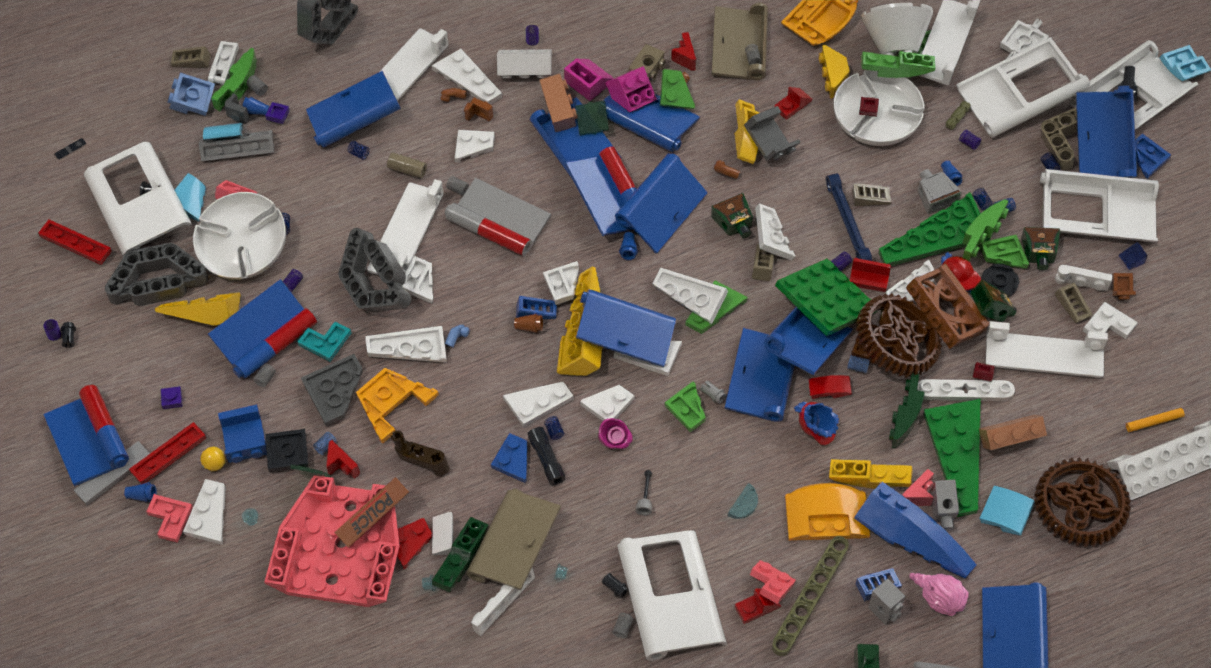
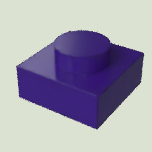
[265,102,290,124]
[161,386,183,410]

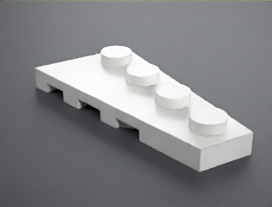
[432,49,502,105]
[652,268,728,324]
[365,326,447,363]

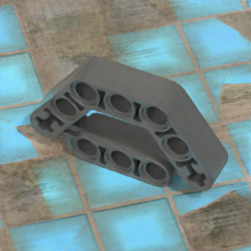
[297,0,358,44]
[338,228,411,312]
[105,243,208,306]

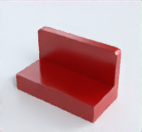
[849,258,891,292]

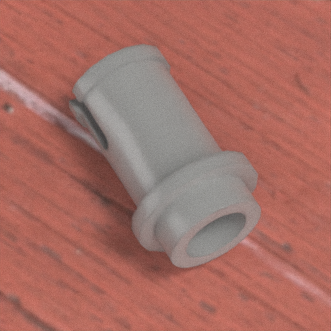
[700,380,726,404]

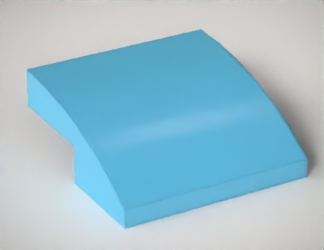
[1159,45,1211,81]
[203,123,243,140]
[980,486,1035,536]

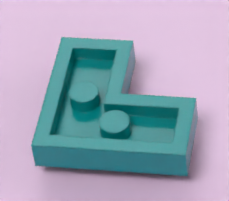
[298,322,352,362]

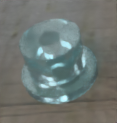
[242,508,258,525]
[554,563,568,580]
[422,574,436,591]

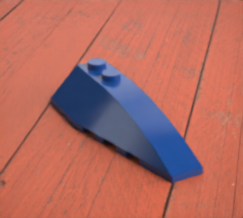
[854,482,977,578]

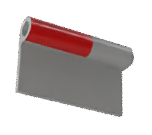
[445,178,551,256]

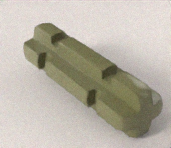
[945,101,971,130]

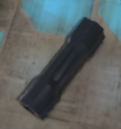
[528,427,566,486]

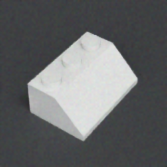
[497,49,552,78]

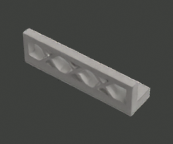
[199,130,275,161]

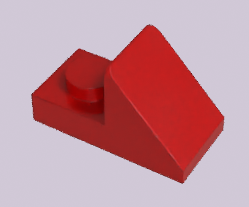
[671,32,696,71]
[774,87,812,120]
[326,440,360,479]
[735,588,781,624]

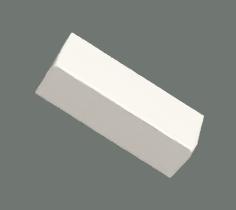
[432,512,453,555]

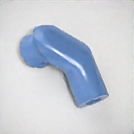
[445,325,470,348]

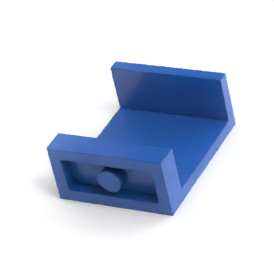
[218,405,267,463]

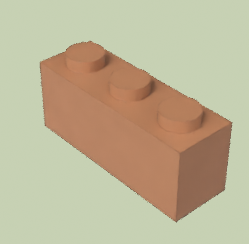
[540,74,578,132]
[979,414,1047,450]

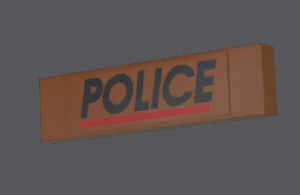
[334,477,410,548]

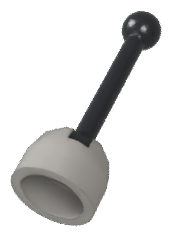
[636,470,652,516]

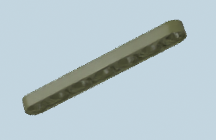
[772,536,849,656]

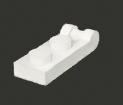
[208,41,239,86]
[1055,265,1112,291]

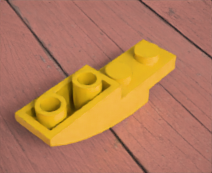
[734,99,760,164]
[829,459,913,489]

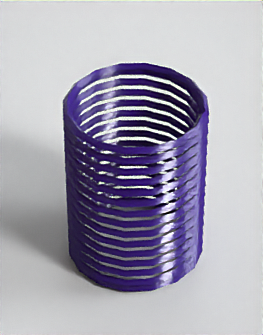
[526,24,539,45]
[959,129,981,150]
[831,251,852,271]
[282,269,303,292]
[43,319,62,341]

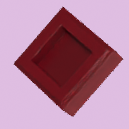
[859,97,879,117]
[973,362,995,382]

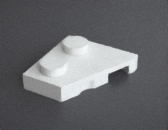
[402,256,433,304]
[580,385,634,421]

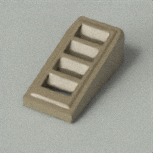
[171,46,211,68]
[852,184,891,206]
[752,244,774,281]
[1054,282,1093,323]

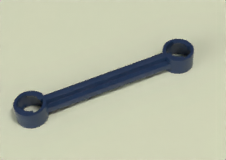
[825,173,872,261]

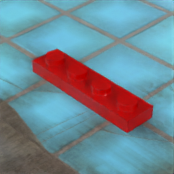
[38,219,112,265]
[129,422,207,484]

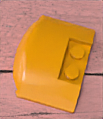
[781,0,859,46]
[785,483,870,541]

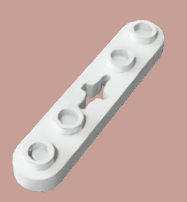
[917,379,1015,401]

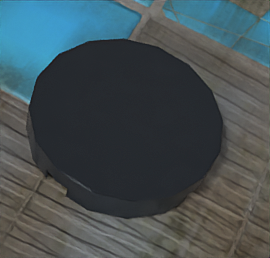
[981,264,1019,297]

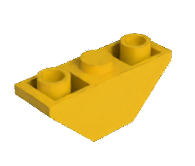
[819,45,850,99]

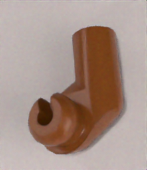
[440,88,467,102]
[714,160,740,179]

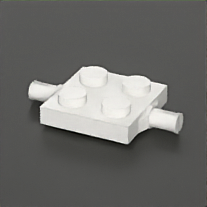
[1000,19,1049,59]

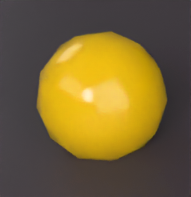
[200,446,226,472]

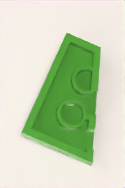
[685,280,748,334]

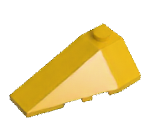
[155,292,241,325]

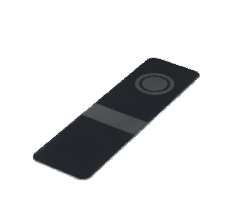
[54,138,86,160]

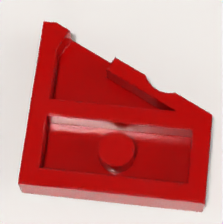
[397,517,433,569]

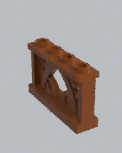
[906,264,989,349]

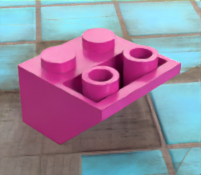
[564,58,613,101]
[605,66,657,112]

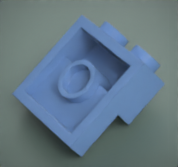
[167,73,215,116]

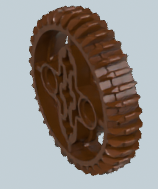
[855,293,942,378]
[1034,457,1131,547]

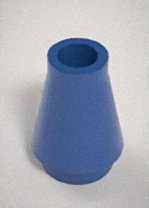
[243,97,270,115]
[941,161,963,186]
[619,232,638,260]
[124,482,156,502]

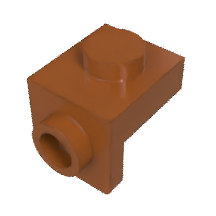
[464,97,493,122]
[1112,273,1136,300]

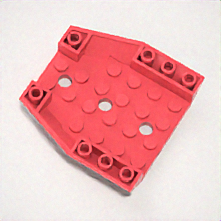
[264,475,400,607]

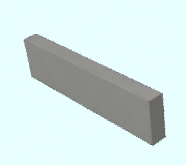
[74,441,150,506]

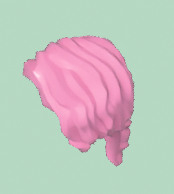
[910,573,969,616]

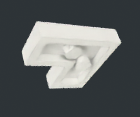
[1083,302,1138,339]

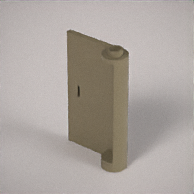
[711,2,768,80]
[466,489,561,590]

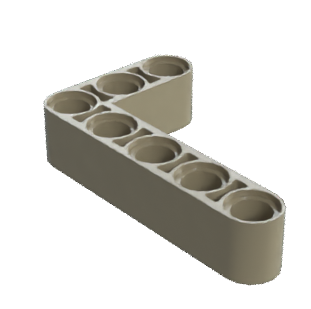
[1041,108,1077,171]

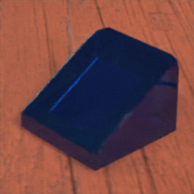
[1119,242,1148,270]

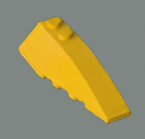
[557,266,603,376]

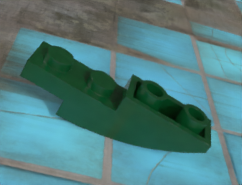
[889,372,925,449]
[432,517,489,593]

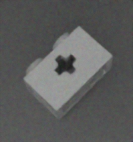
[868,579,905,625]

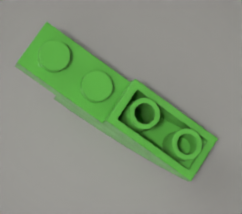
[211,48,257,112]
[861,51,936,78]
[963,199,1009,262]

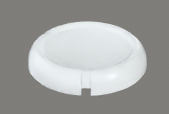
[834,70,924,146]
[193,192,286,280]

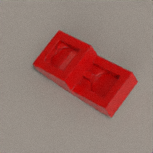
[809,375,852,399]

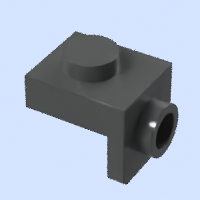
[224,93,250,124]

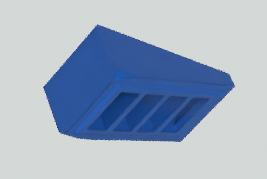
[516,296,556,319]
[855,568,902,602]

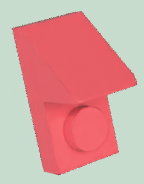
[902,469,934,506]

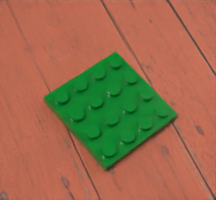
[775,258,877,336]

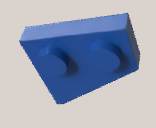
[1135,133,1171,179]
[491,433,527,483]

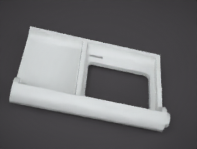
[956,37,1090,138]
[1070,40,1198,130]
[84,142,192,257]
[1040,169,1159,243]
[618,530,727,661]

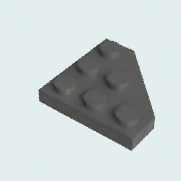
[301,354,363,426]

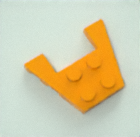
[356,368,439,444]

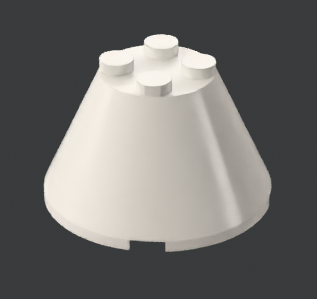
[861,3,933,56]

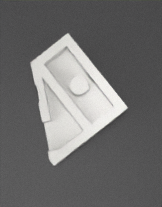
[455,130,495,163]
[543,261,579,305]

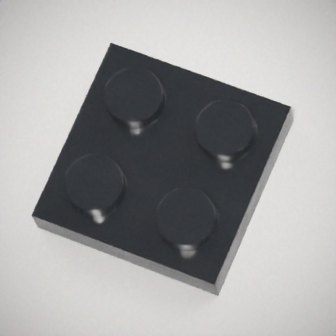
[265,429,309,472]

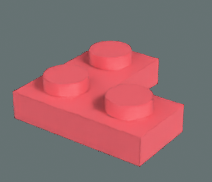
[146,494,193,543]
[750,560,796,604]

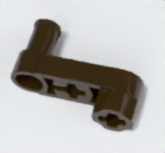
[391,431,450,476]

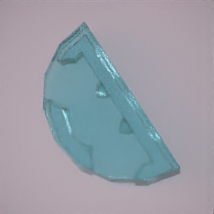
[728,483,758,519]

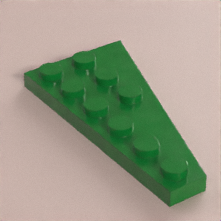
[878,192,990,266]
[923,399,981,517]

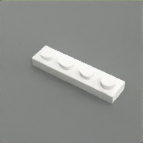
[471,568,535,636]

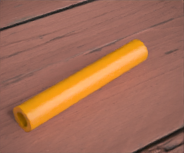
[1126,408,1185,432]

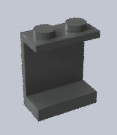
[744,106,801,161]

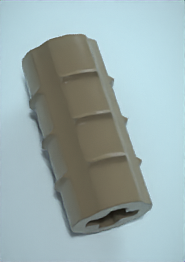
[387,152,427,179]

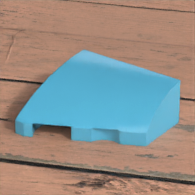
[175,173,206,222]

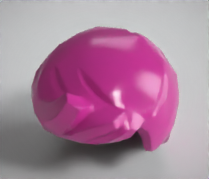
[598,418,633,449]

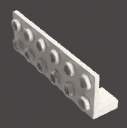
[919,0,980,85]
[381,28,448,101]
[367,179,443,275]
[985,321,1108,378]
[1107,420,1211,500]

